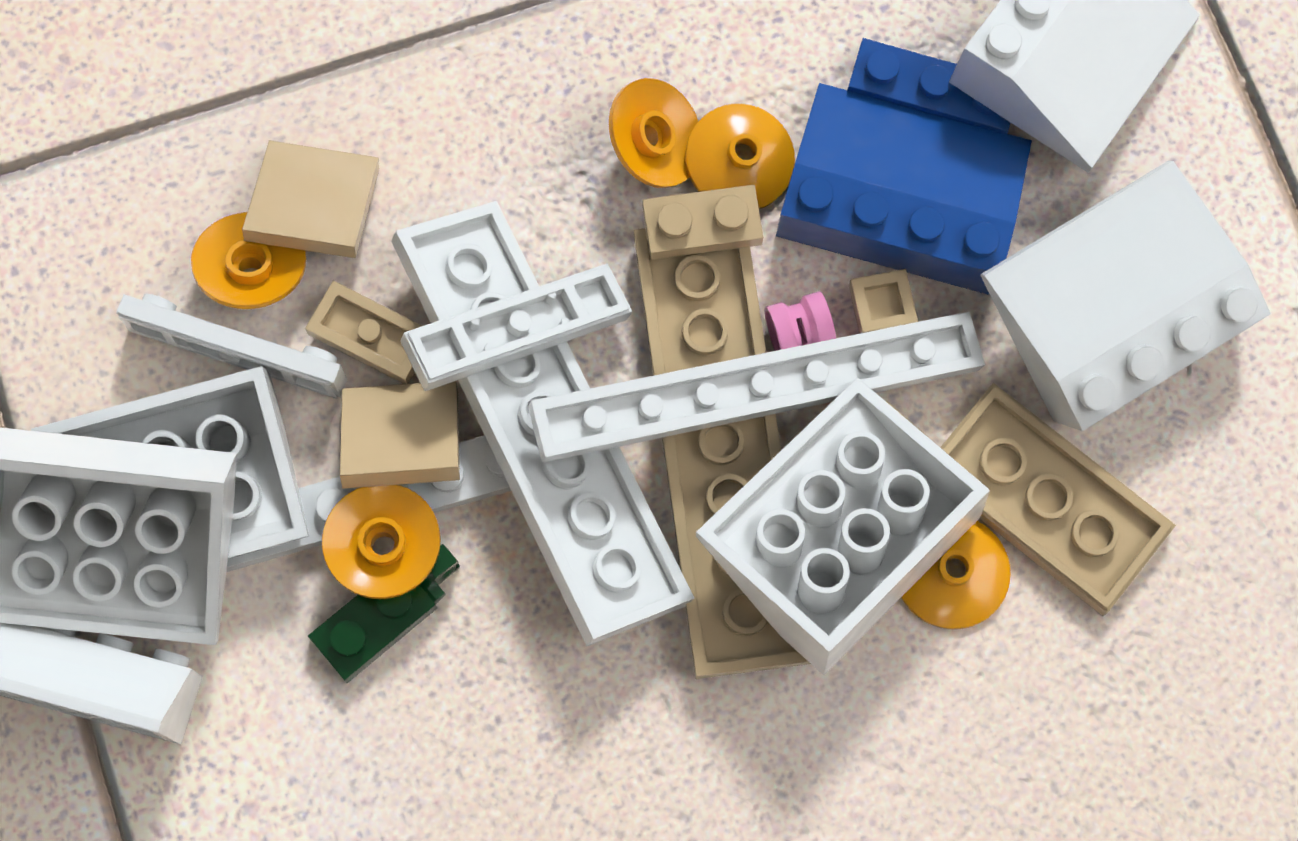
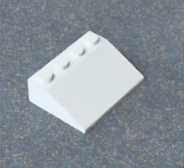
[949,0,1200,173]
[980,161,1271,431]
[31,366,309,559]
[696,378,990,675]
[0,427,237,645]

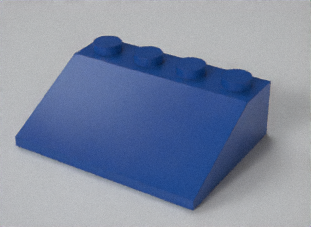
[776,83,1032,295]

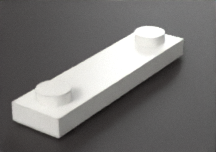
[400,263,632,391]
[116,294,347,399]

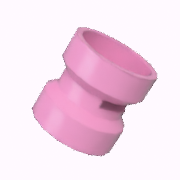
[764,291,836,351]

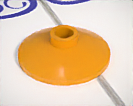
[609,78,698,188]
[685,104,795,209]
[191,212,306,309]
[322,485,441,599]
[901,521,1011,629]

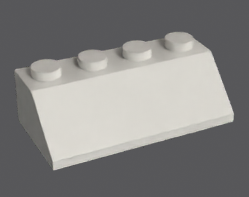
[0,623,203,745]

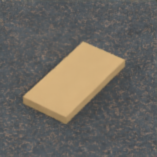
[940,383,1176,616]

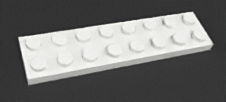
[391,201,694,646]

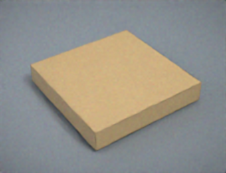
[242,140,379,258]
[340,381,460,489]

